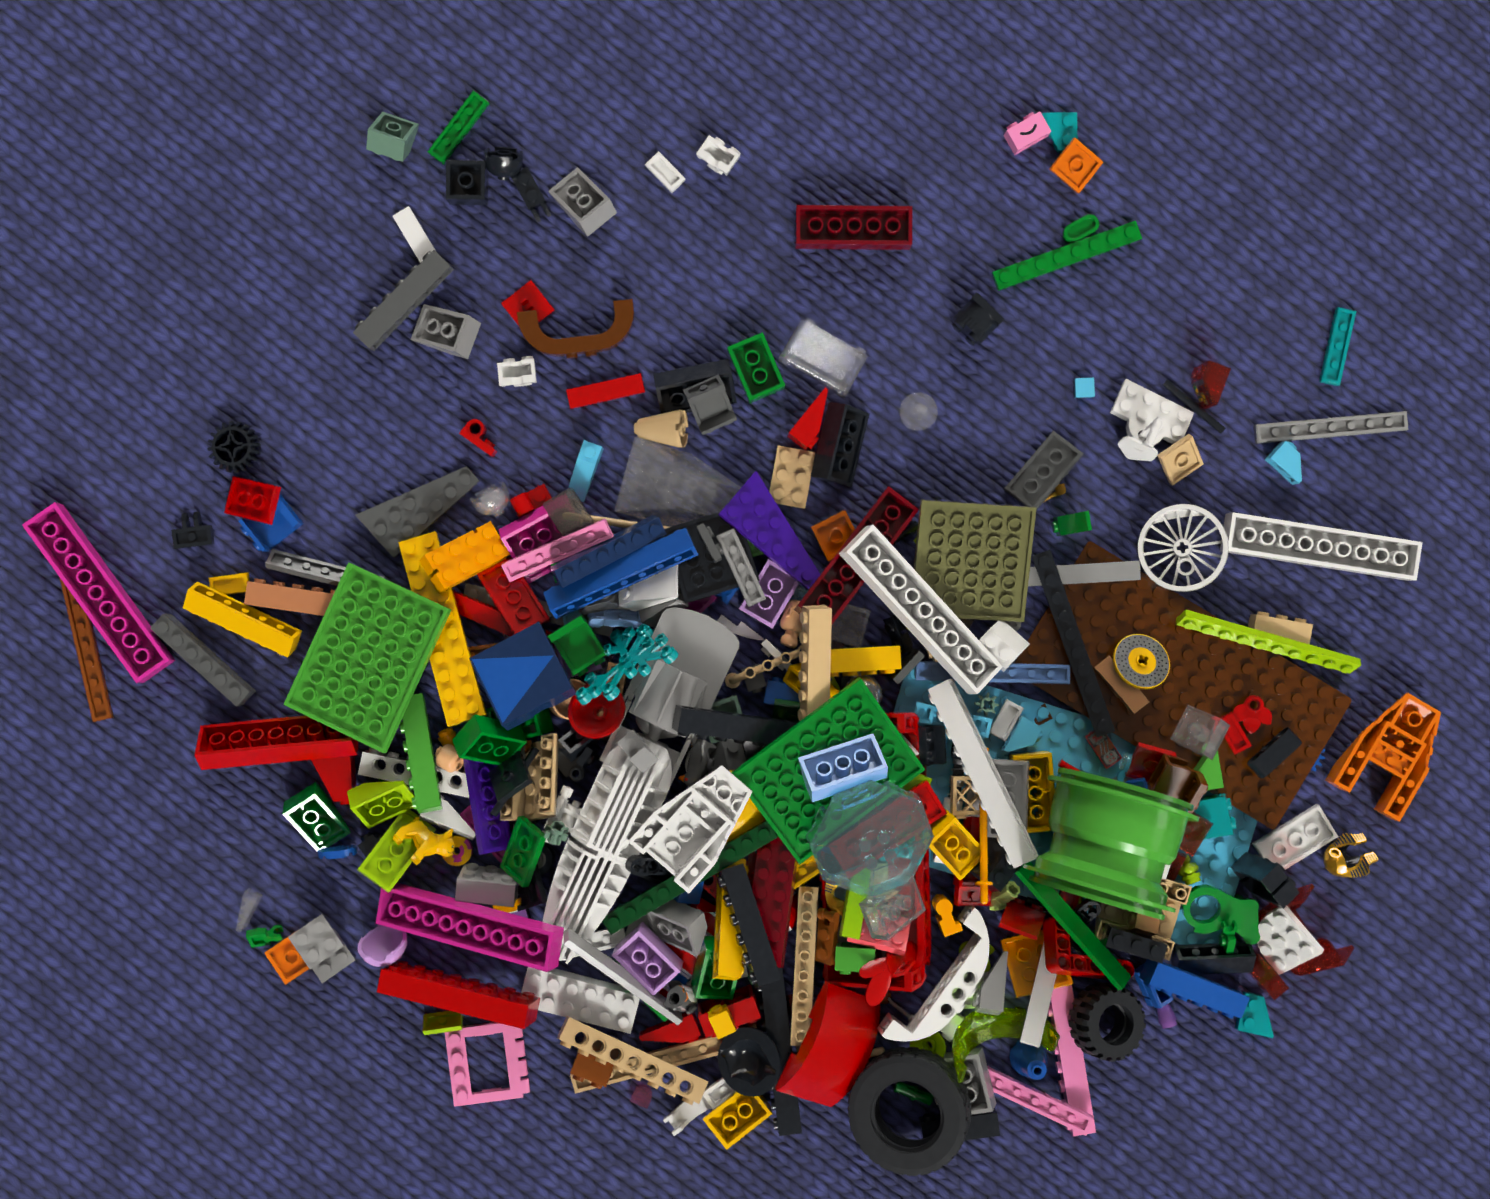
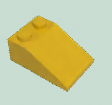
[917,809,980,880]

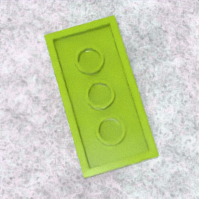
[357,810,436,893]

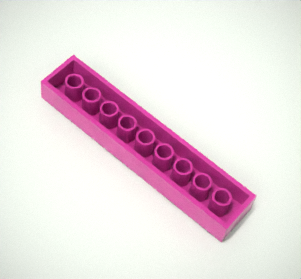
[22,502,176,683]
[376,883,564,972]

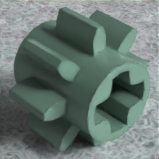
[974,692,999,716]
[544,820,569,846]

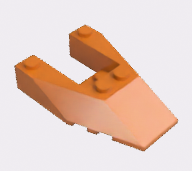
[1325,693,1441,822]

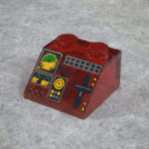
[1191,360,1231,409]

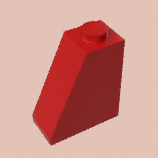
[311,756,357,805]

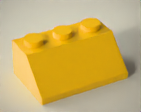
[703,1092,772,1150]

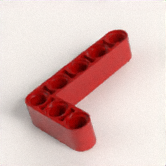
[1043,916,1134,980]

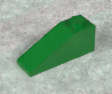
[1052,511,1092,536]

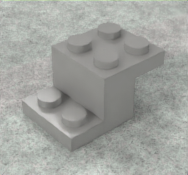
[288,914,356,983]

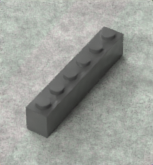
[353,250,454,351]
[150,614,256,707]

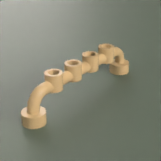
[725,646,801,688]

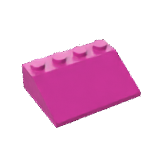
[498,493,585,584]

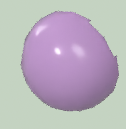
[358,925,407,967]

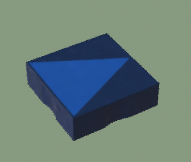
[469,622,576,731]

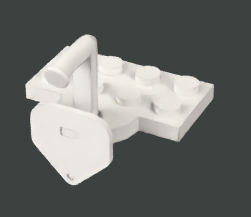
[1110,379,1194,461]

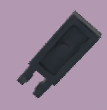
[511,167,551,223]

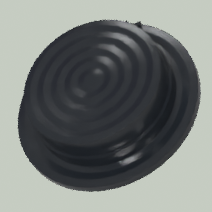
[718,1027,781,1097]

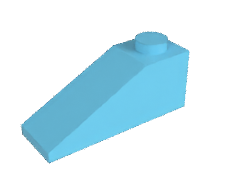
[566,440,604,502]

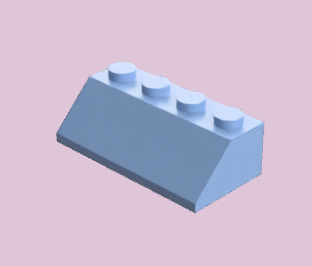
[798,733,888,802]

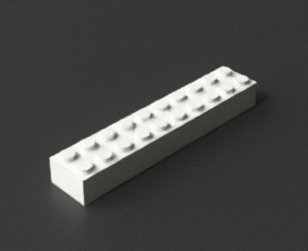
[1220,513,1423,581]
[839,525,1003,694]

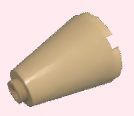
[634,409,688,448]

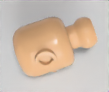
[780,600,802,648]

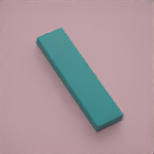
[1319,307,1357,386]

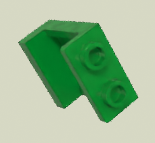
[548,615,608,677]

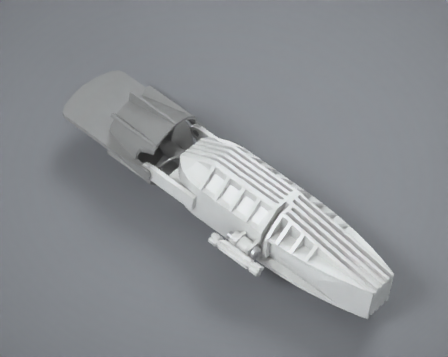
[542,607,739,964]

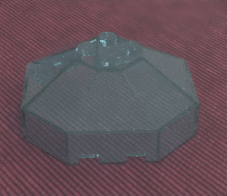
[806,780,934,900]

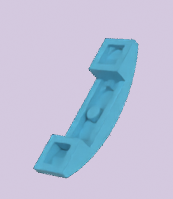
[914,702,993,738]

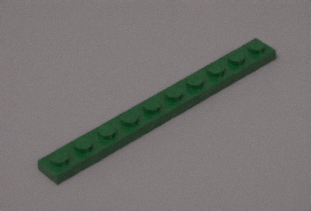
[602,820,778,935]

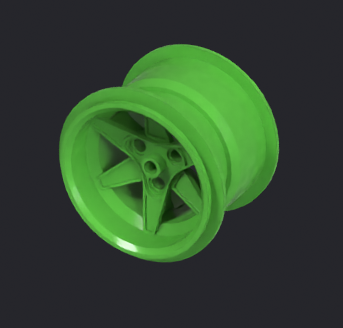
[1023,768,1199,920]

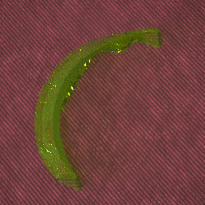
[952,1007,1060,1083]

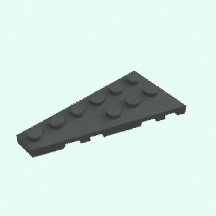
[355,466,480,558]

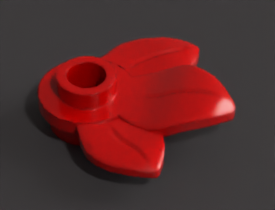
[1233,695,1272,734]

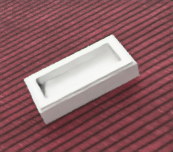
[645,151,685,193]
[990,699,1024,742]

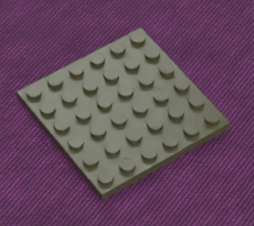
[914,500,1036,622]

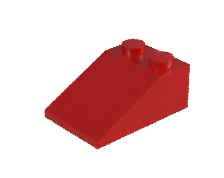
[787,387,828,450]
[998,897,1047,941]

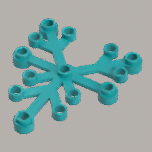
[575,624,679,705]

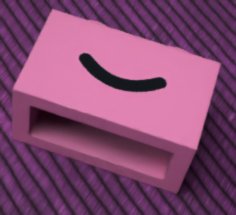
[1003,111,1051,155]

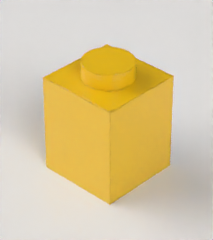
[708,1004,736,1039]

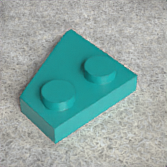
[1041,112,1078,153]
[1235,991,1274,1038]

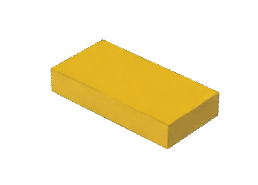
[209,572,250,595]

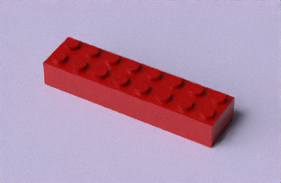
[194,715,359,770]
[377,960,540,1029]

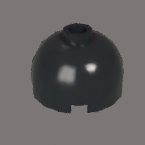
[484,147,523,180]

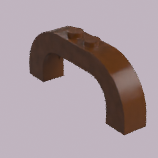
[517,299,634,359]

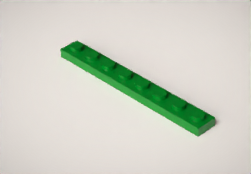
[991,221,1142,291]

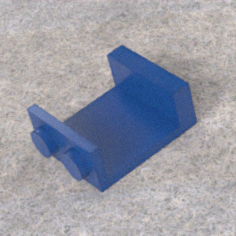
[238,494,304,552]

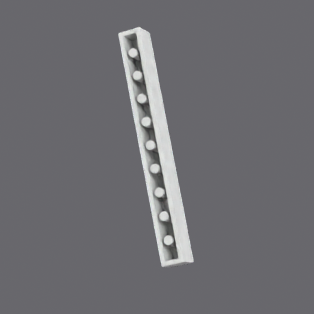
[928,678,1039,868]

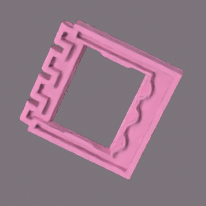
[445,1022,530,1107]

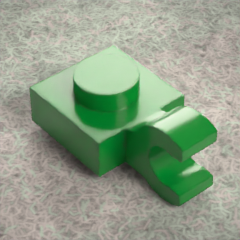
[1219,920,1238,954]
[246,925,284,948]

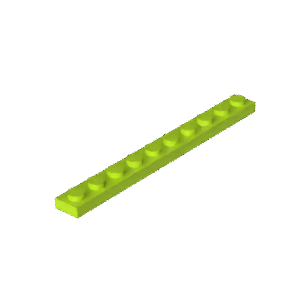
[1176,610,1361,674]

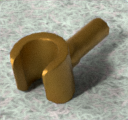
[1043,483,1066,503]

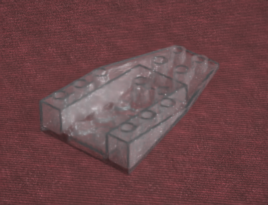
[614,437,741,527]

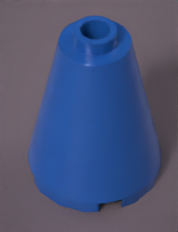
[1009,1040,1048,1080]

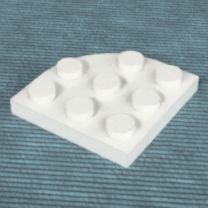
[1257,906,1324,975]

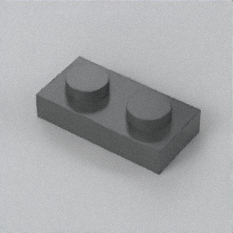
[697,523,723,563]

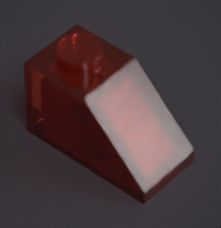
[1249,953,1289,1000]

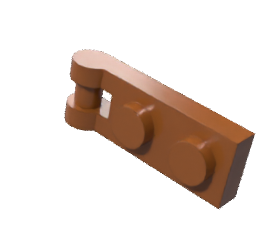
[815,907,840,966]

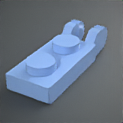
[587,609,643,628]

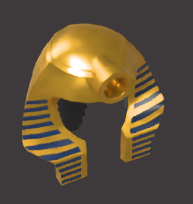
[1324,833,1378,878]

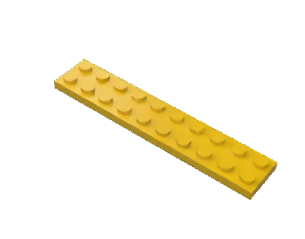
[398,531,487,727]

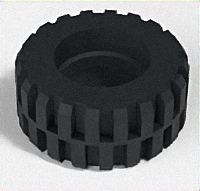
[1069,982,1146,1062]

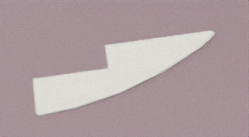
[717,615,764,640]

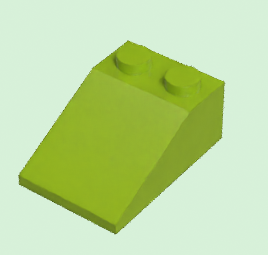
[347,781,415,829]

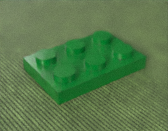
[500,816,546,887]

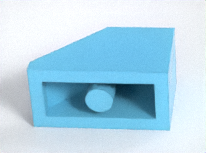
[1264,441,1302,485]
[1001,716,1043,752]

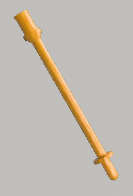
[975,748,993,904]

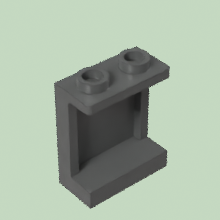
[683,374,737,435]

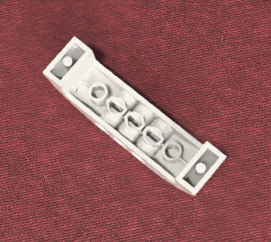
[877,906,989,1042]

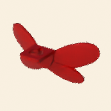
[859,942,918,1006]

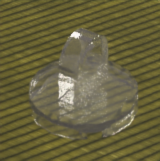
[899,392,938,431]

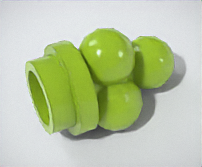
[1177,853,1201,885]

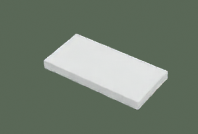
[1252,804,1338,870]

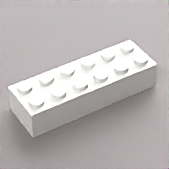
[521,967,640,1034]

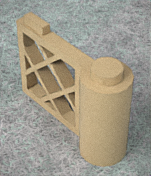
[950,776,979,819]

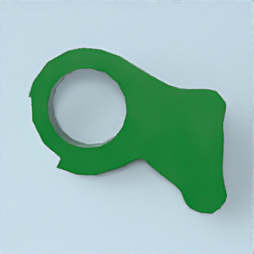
[1182,884,1260,945]

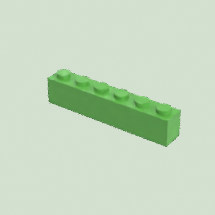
[400,693,443,814]

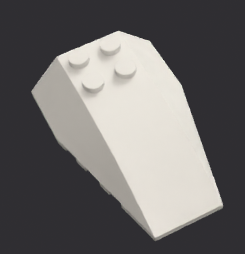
[628,765,752,893]

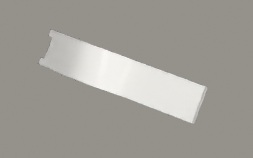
[663,1077,736,1136]

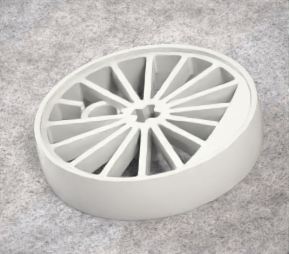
[1138,504,1229,592]

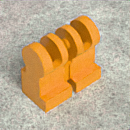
[932,894,963,937]

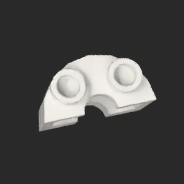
[696,136,741,176]
[497,356,537,387]

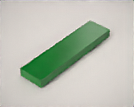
[427,91,489,165]

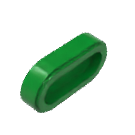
[1062,214,1099,244]

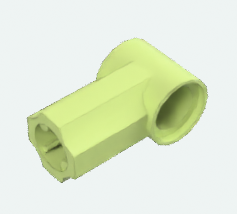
[989,881,1021,911]

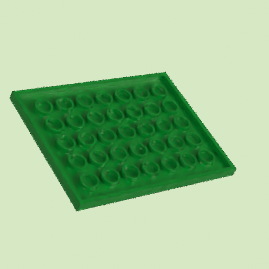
[732,677,925,865]

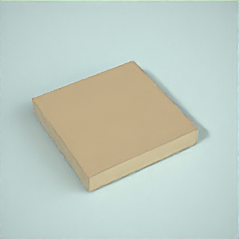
[1157,434,1204,486]

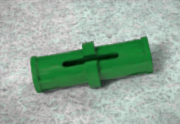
[894,1081,934,1106]

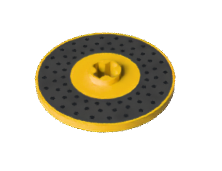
[1113,634,1170,689]

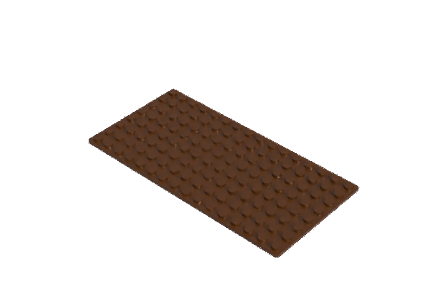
[1014,541,1351,829]

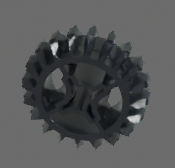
[207,421,261,473]

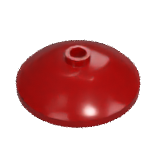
[568,682,626,739]

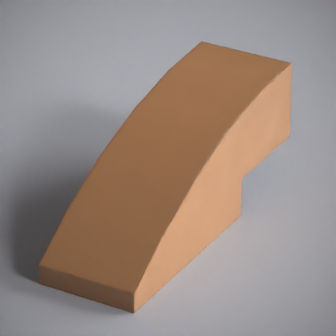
[1094,656,1149,714]

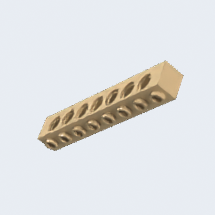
[790,886,819,1046]
[557,1016,708,1105]

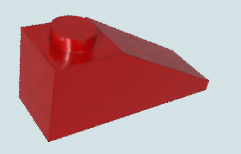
[639,1012,701,1043]

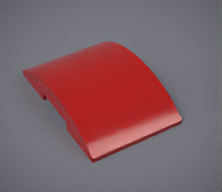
[775,981,880,1107]

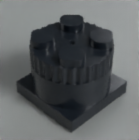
[952,292,1004,346]

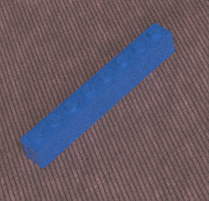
[543,528,698,619]

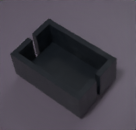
[1230,852,1300,909]

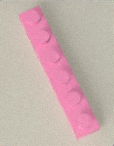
[501,519,614,582]
[987,1066,1094,1136]

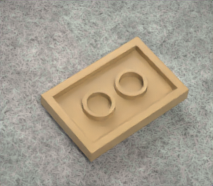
[769,446,815,509]

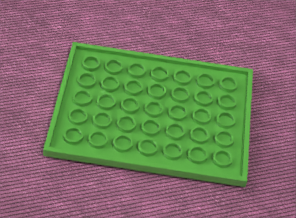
[283,562,452,753]

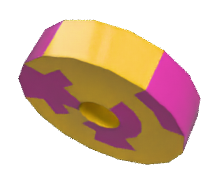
[442,835,473,866]

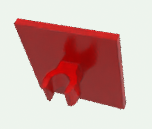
[501,280,555,326]

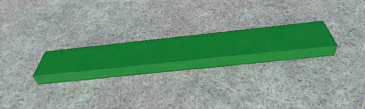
[1015,862,1131,991]

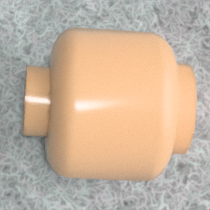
[435,744,464,773]

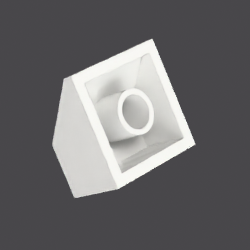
[979,621,1030,672]

